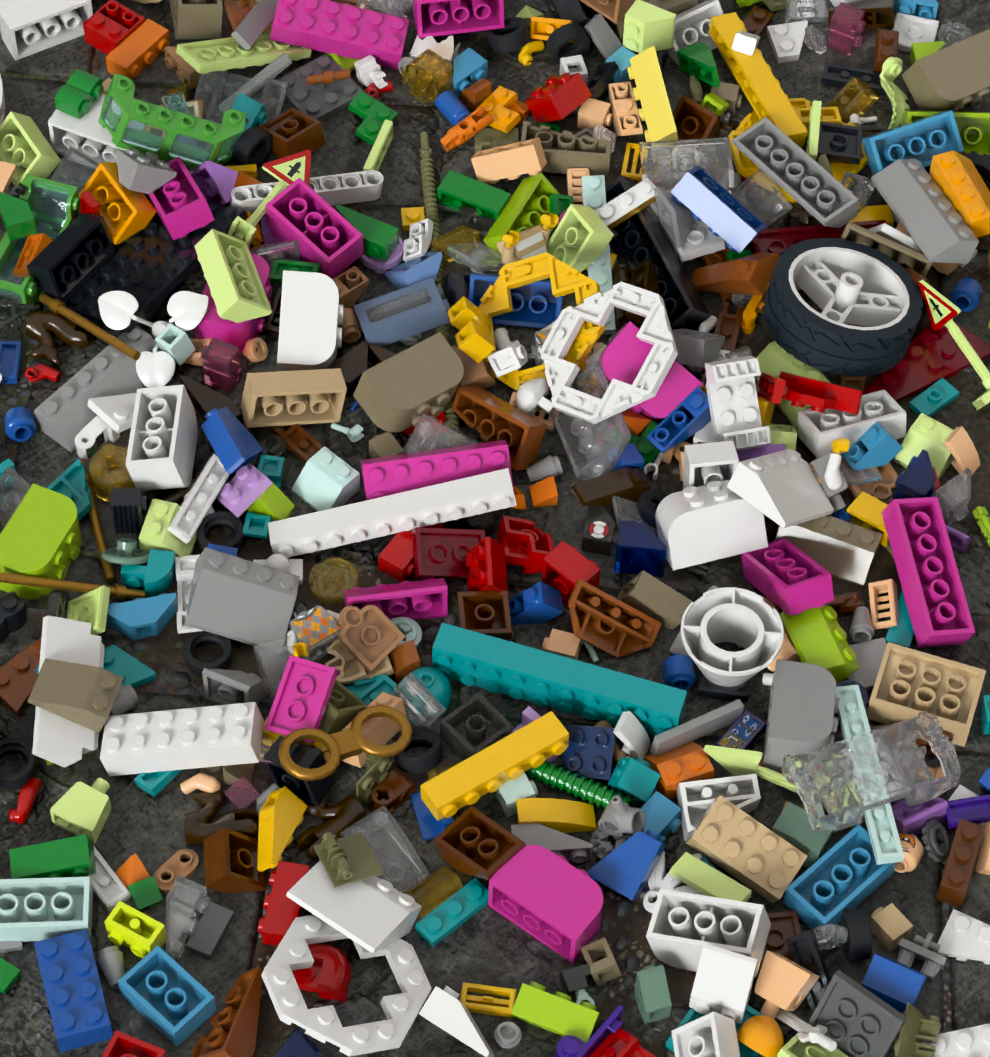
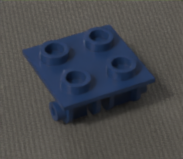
[563,724,615,780]

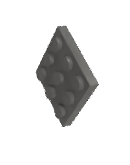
[273,53,364,122]
[808,970,907,1057]

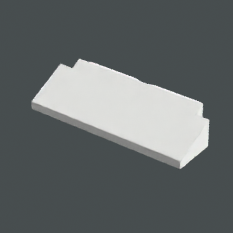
[32,615,105,768]

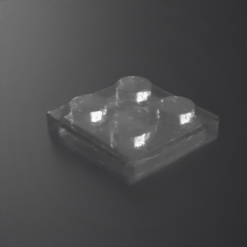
[446,241,504,274]

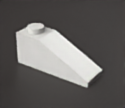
[419,986,495,1057]

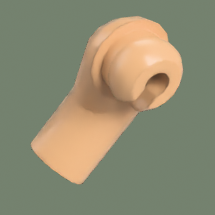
[180,773,221,795]

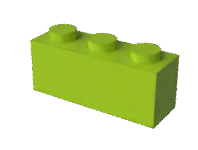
[511,981,601,1043]

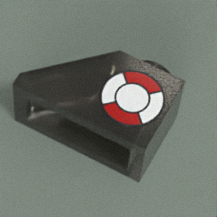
[581,506,619,556]

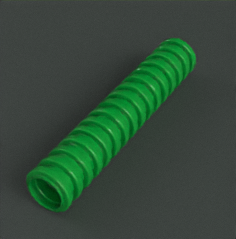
[524,761,632,810]

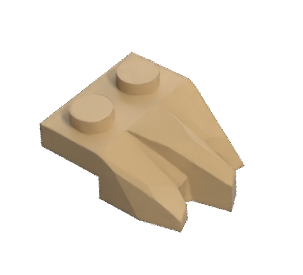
[325,639,395,684]

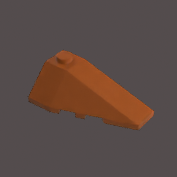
[691,252,780,296]
[190,967,263,1057]

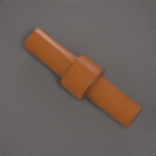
[306,69,351,85]

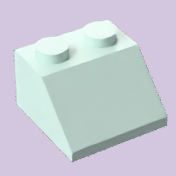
[292,446,360,512]

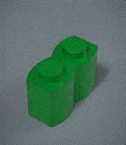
[54,68,104,119]

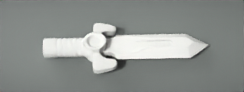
[776,1010,837,1052]

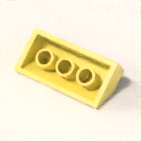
[627,46,679,148]

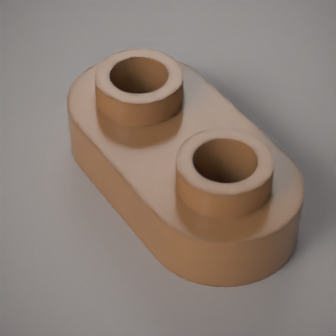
[153,849,199,895]

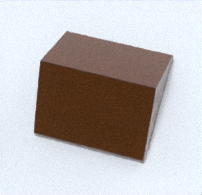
[672,95,720,154]

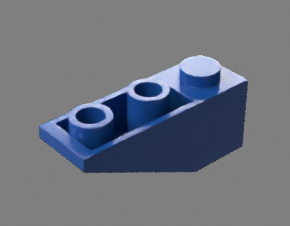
[646,387,711,454]

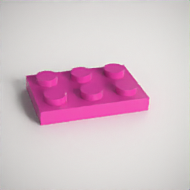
[264,655,339,744]

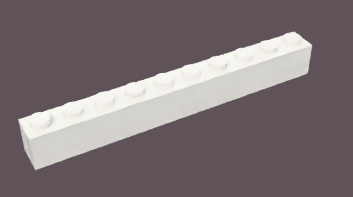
[268,468,517,558]

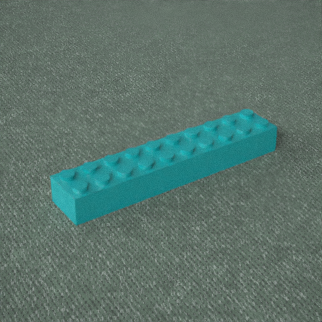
[432,623,687,737]

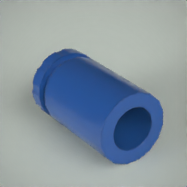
[435,90,471,126]

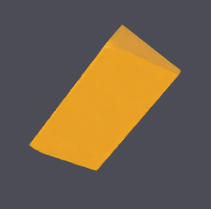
[530,16,575,42]

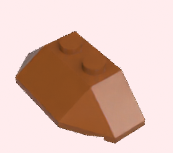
[568,579,662,658]

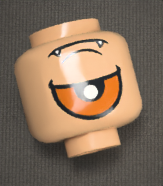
[895,833,924,873]

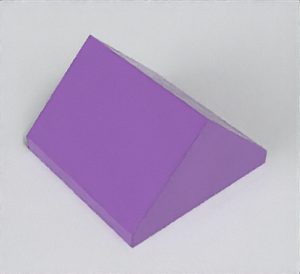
[191,160,238,205]
[890,790,948,836]

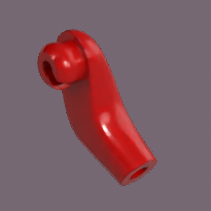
[9,778,42,824]

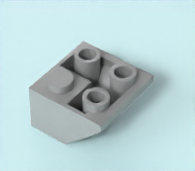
[116,148,177,194]

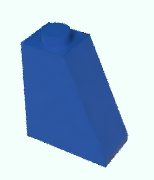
[201,406,264,475]
[587,829,667,901]

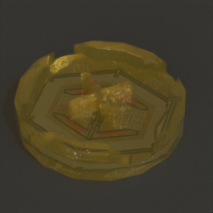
[309,558,358,603]

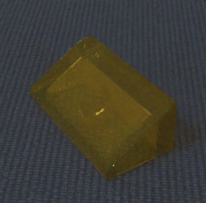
[431,225,480,262]
[404,866,463,918]

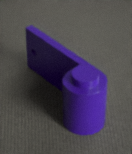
[554,1005,624,1057]

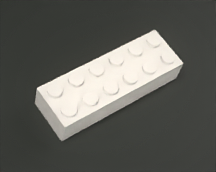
[100,702,264,776]

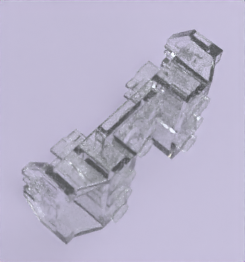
[782,711,961,832]

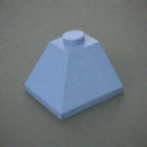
[385,252,443,290]

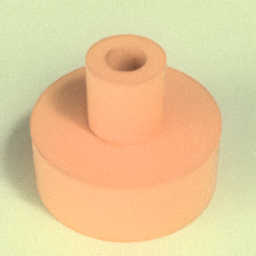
[243,338,268,362]

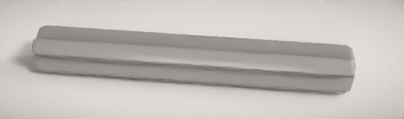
[218,53,292,115]

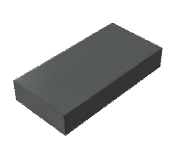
[186,901,235,960]

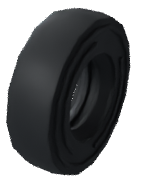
[636,488,668,529]

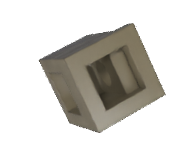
[581,937,622,986]

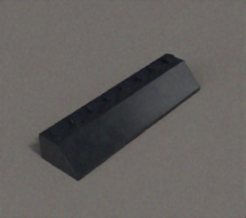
[605,175,711,330]

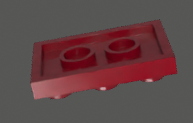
[412,527,485,580]

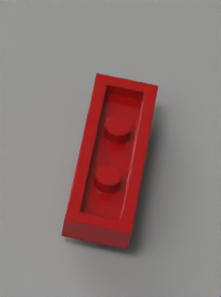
[757,372,788,404]

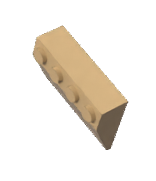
[866,642,986,747]

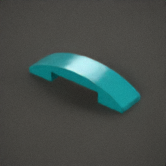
[243,454,285,539]

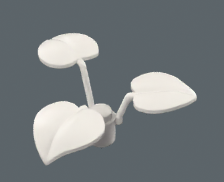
[98,291,209,388]

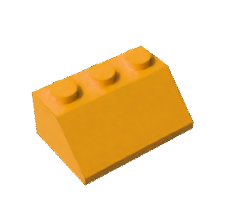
[79,162,157,244]

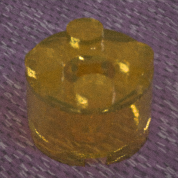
[402,49,453,103]
[89,444,136,502]

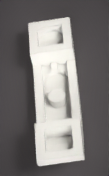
[175,554,203,634]

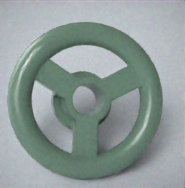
[101,538,149,565]

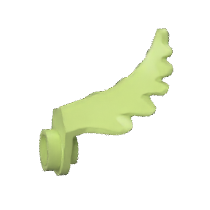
[879,57,910,130]

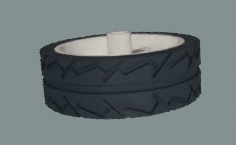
[762,238,923,377]

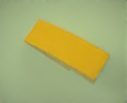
[516,798,596,833]

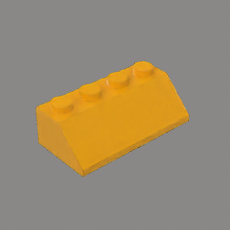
[929,150,990,238]

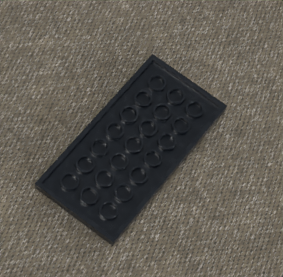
[66,200,248,333]

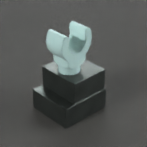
[559,964,595,1005]

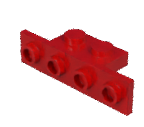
[779,371,863,415]

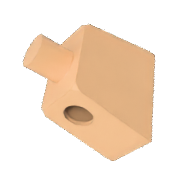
[754,950,820,1020]

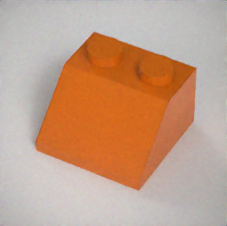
[644,741,714,800]

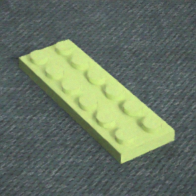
[176,32,311,74]

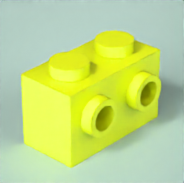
[105,901,167,958]

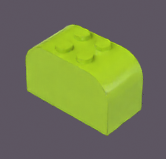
[0,483,82,600]

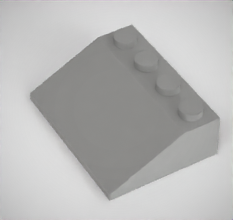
[184,547,300,653]

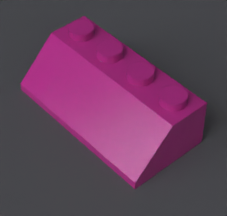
[344,578,448,621]

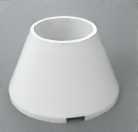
[680,587,784,687]

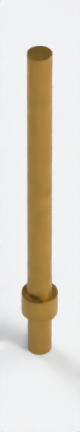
[39,293,141,361]
[79,459,116,583]
[0,572,145,600]

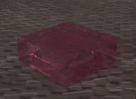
[224,776,261,809]

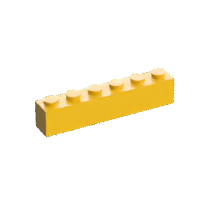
[420,711,569,821]

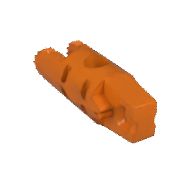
[440,106,494,152]

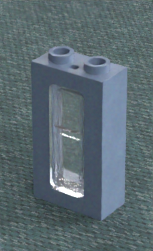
[353,278,450,347]

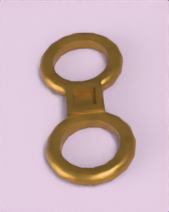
[278,705,413,781]

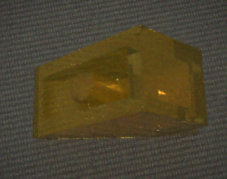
[825,77,879,122]

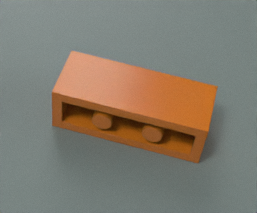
[106,19,170,80]

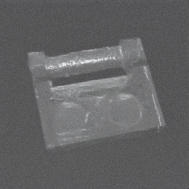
[390,672,446,728]

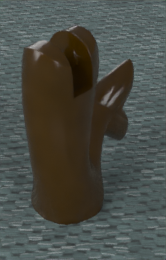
[26,311,93,365]
[184,790,259,844]
[295,794,367,861]

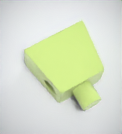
[50,778,112,844]

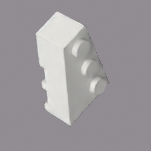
[676,774,761,842]

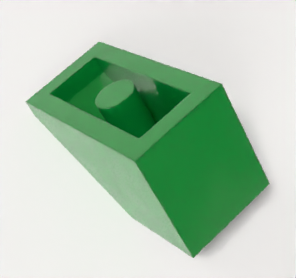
[0,192,39,241]

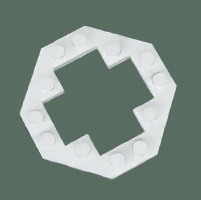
[540,282,678,424]
[261,915,432,1057]

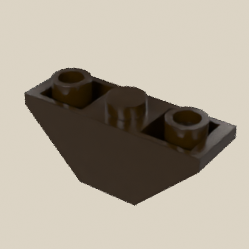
[327,340,369,397]

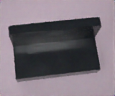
[586,61,619,102]

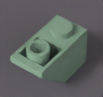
[634,965,672,1024]

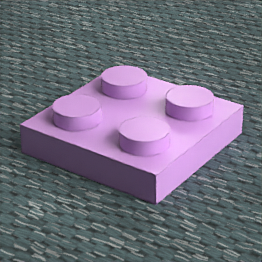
[216,463,272,518]

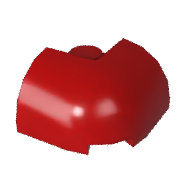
[497,515,554,574]
[294,943,351,1002]

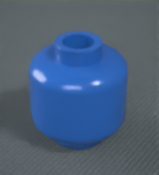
[950,278,983,312]
[4,406,37,442]
[662,653,696,691]

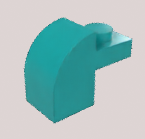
[121,549,176,596]

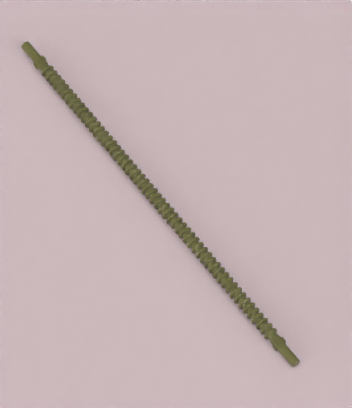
[420,131,461,448]

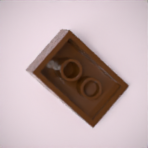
[434,806,526,880]

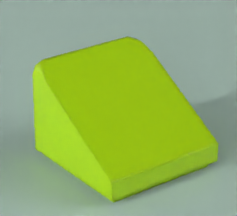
[701,93,730,118]

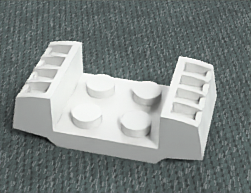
[705,356,771,452]

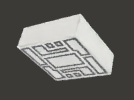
[593,125,617,153]

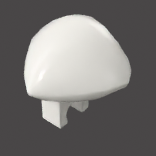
[516,377,553,415]

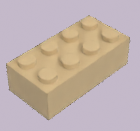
[241,368,347,428]
[686,795,808,904]

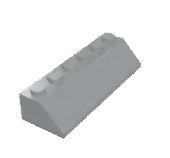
[732,117,859,228]
[870,158,979,264]
[34,326,161,453]

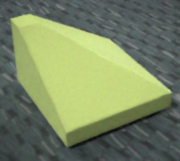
[515,5,544,28]

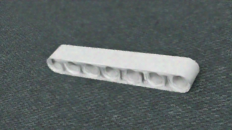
[230,170,384,214]

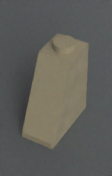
[616,570,693,630]

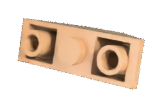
[608,81,643,136]

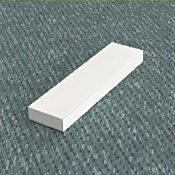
[167,454,229,544]

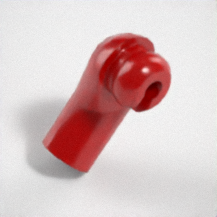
[365,80,393,99]
[25,364,62,383]

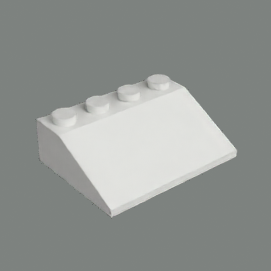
[727,449,834,528]
[286,861,422,953]

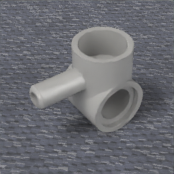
[598,795,645,836]

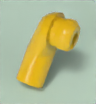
[518,40,544,66]

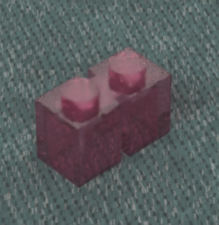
[827,2,866,56]
[201,338,241,393]

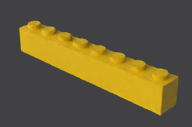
[709,12,808,148]

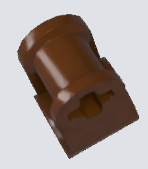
[370,768,417,818]

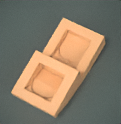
[943,426,980,481]

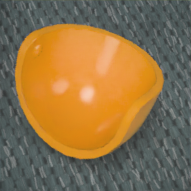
[737,1015,784,1057]

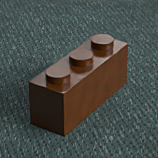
[936,819,985,908]

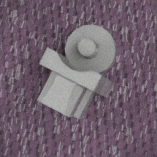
[897,932,947,981]

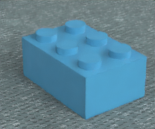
[118,946,216,1047]

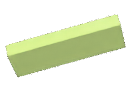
[806,100,822,161]
[363,120,393,171]
[670,852,752,902]

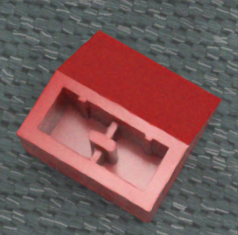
[83,0,145,55]
[466,537,508,593]

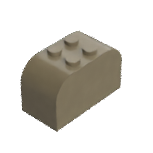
[170,0,223,40]
[901,29,990,111]
[353,332,464,432]

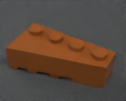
[452,385,547,471]

